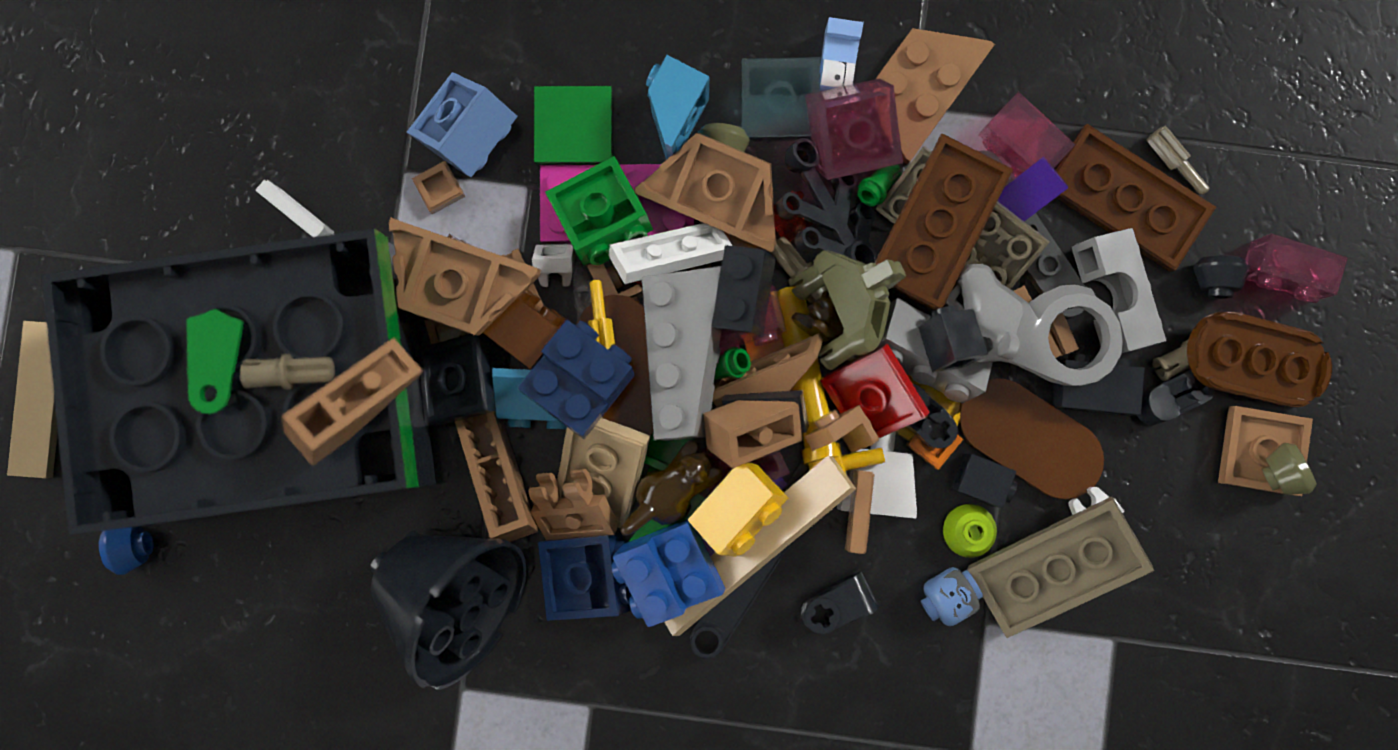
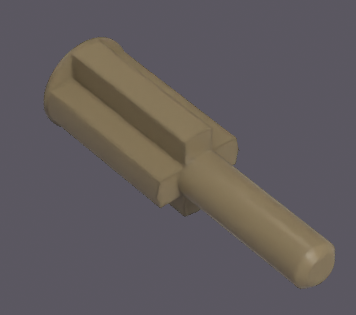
[1146,125,1209,195]

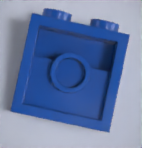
[612,519,726,627]

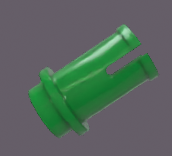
[858,159,902,206]
[713,347,751,382]

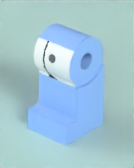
[818,17,864,98]

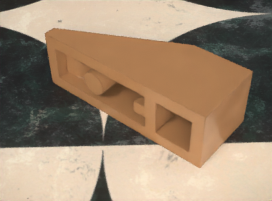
[713,333,823,408]
[283,338,422,466]

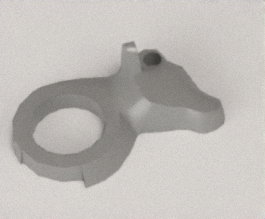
[958,264,1123,386]

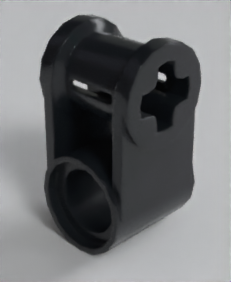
[800,571,880,634]

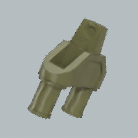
[789,250,906,370]

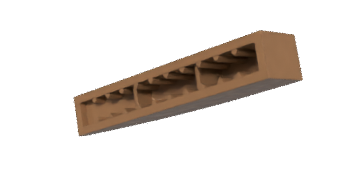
[425,319,538,542]

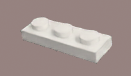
[608,223,732,284]

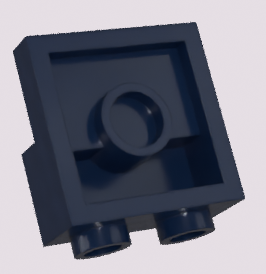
[518,320,635,439]
[538,532,632,621]

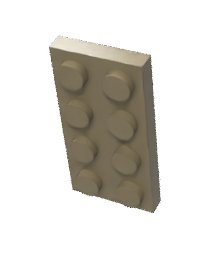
[967,496,1154,638]

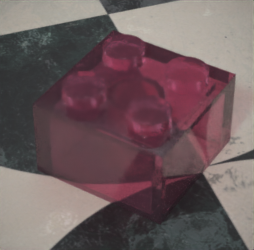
[805,78,903,180]

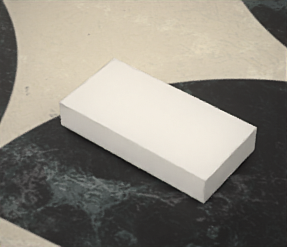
[256,180,334,237]

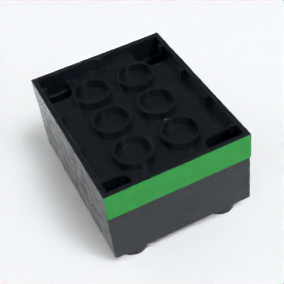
[41,228,436,535]

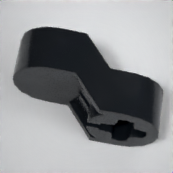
[1137,369,1215,426]
[906,384,958,448]

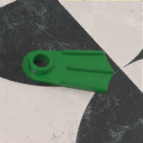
[187,309,243,414]

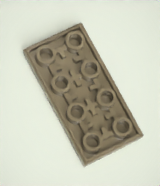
[876,146,1050,289]

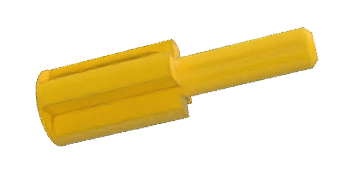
[588,280,615,349]

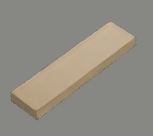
[7,321,58,478]

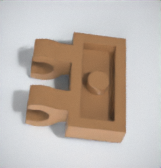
[528,469,619,541]

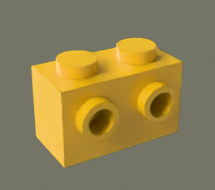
[688,462,789,557]

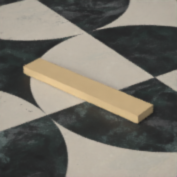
[664,455,856,636]

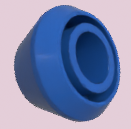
[99,526,154,575]

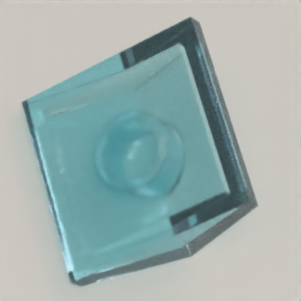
[741,57,820,137]

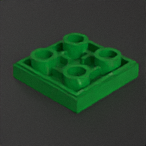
[534,86,612,165]

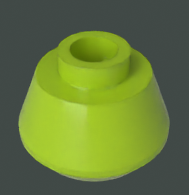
[943,504,997,558]

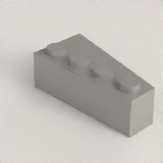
[642,267,721,441]

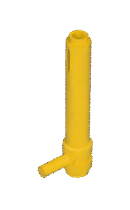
[775,286,885,474]

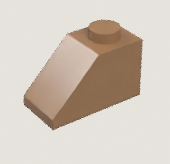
[703,400,802,468]

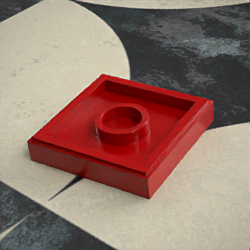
[820,344,930,438]

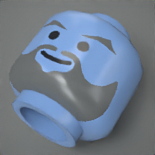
[921,567,983,626]

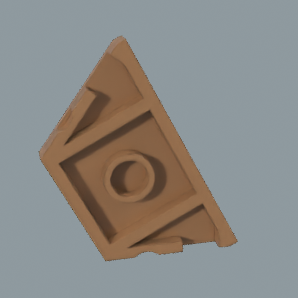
[866,28,995,165]
[634,133,776,252]
[389,218,541,336]

